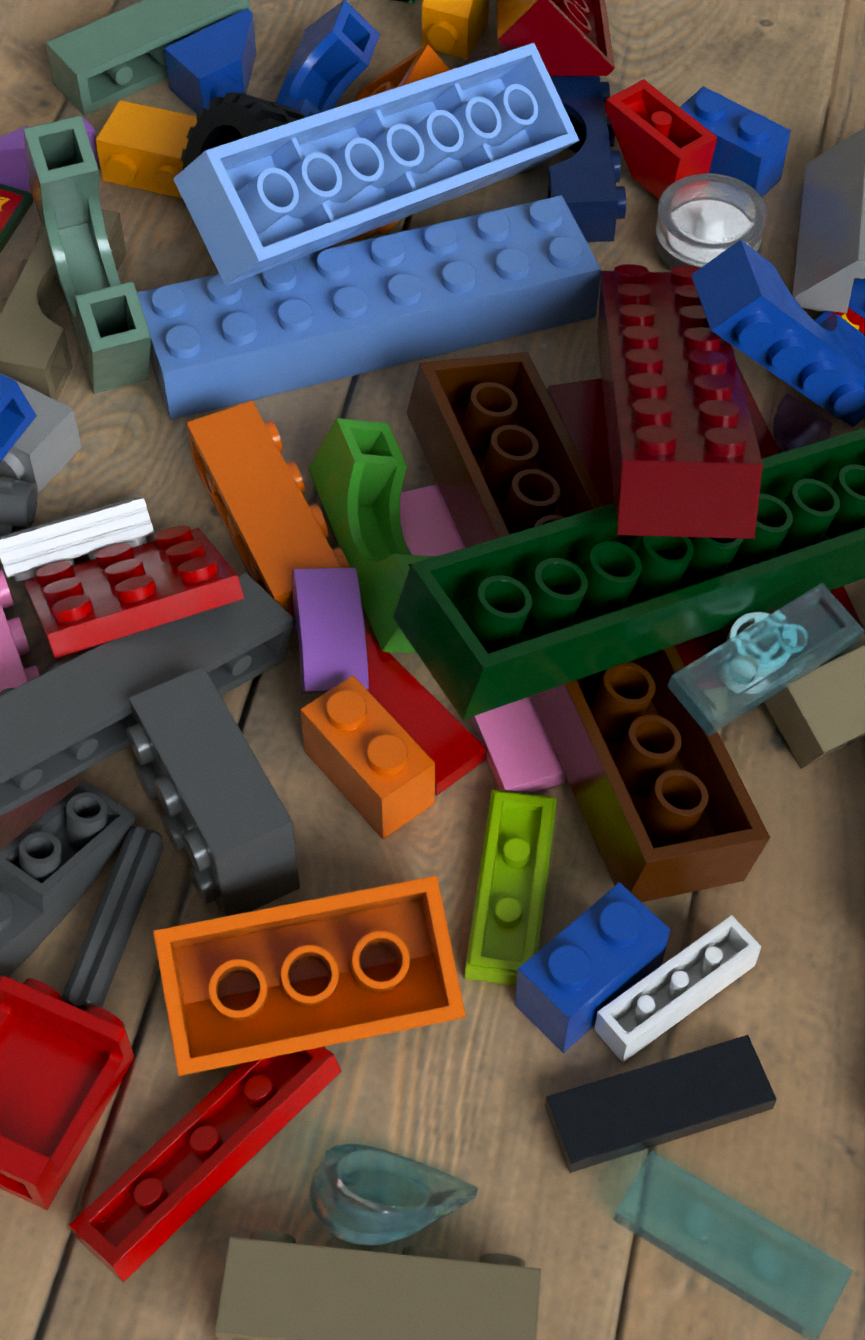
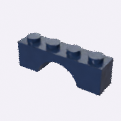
[547,76,626,242]

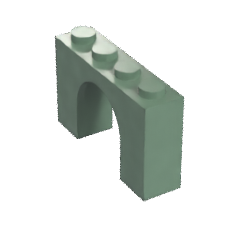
[23,115,151,394]

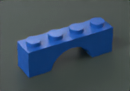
[275,0,380,118]
[691,239,865,419]

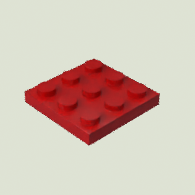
[23,525,244,659]

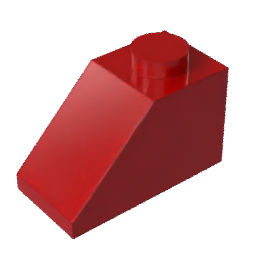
[605,79,718,205]

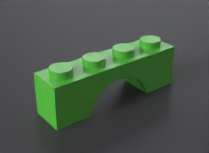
[308,418,437,653]

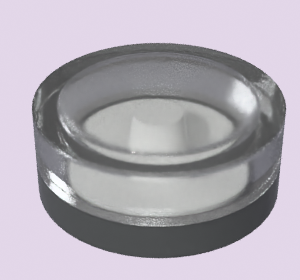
[654,173,767,268]

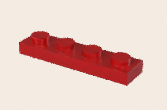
[69,1047,342,1283]

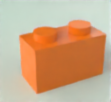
[300,675,435,839]

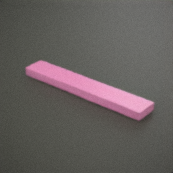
[400,484,566,794]

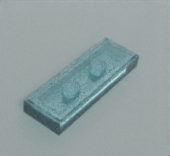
[668,583,865,736]
[614,1151,853,1340]

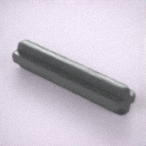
[62,826,164,1011]

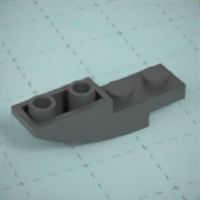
[0,781,135,977]

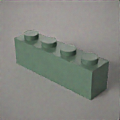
[46,0,250,116]

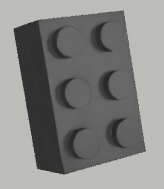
[125,666,300,917]

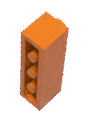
[186,400,350,628]

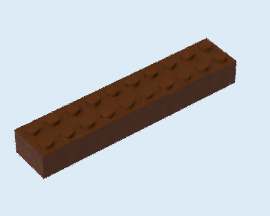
[406,352,770,902]

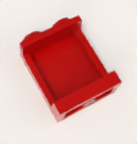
[0,975,135,1210]

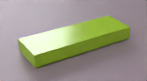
[465,789,557,986]

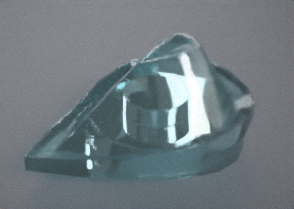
[309,1144,478,1245]

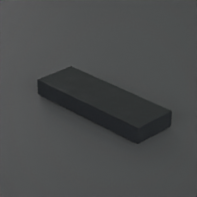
[545,1035,777,1173]

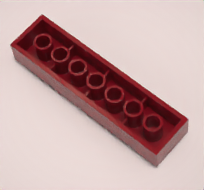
[597,264,763,539]

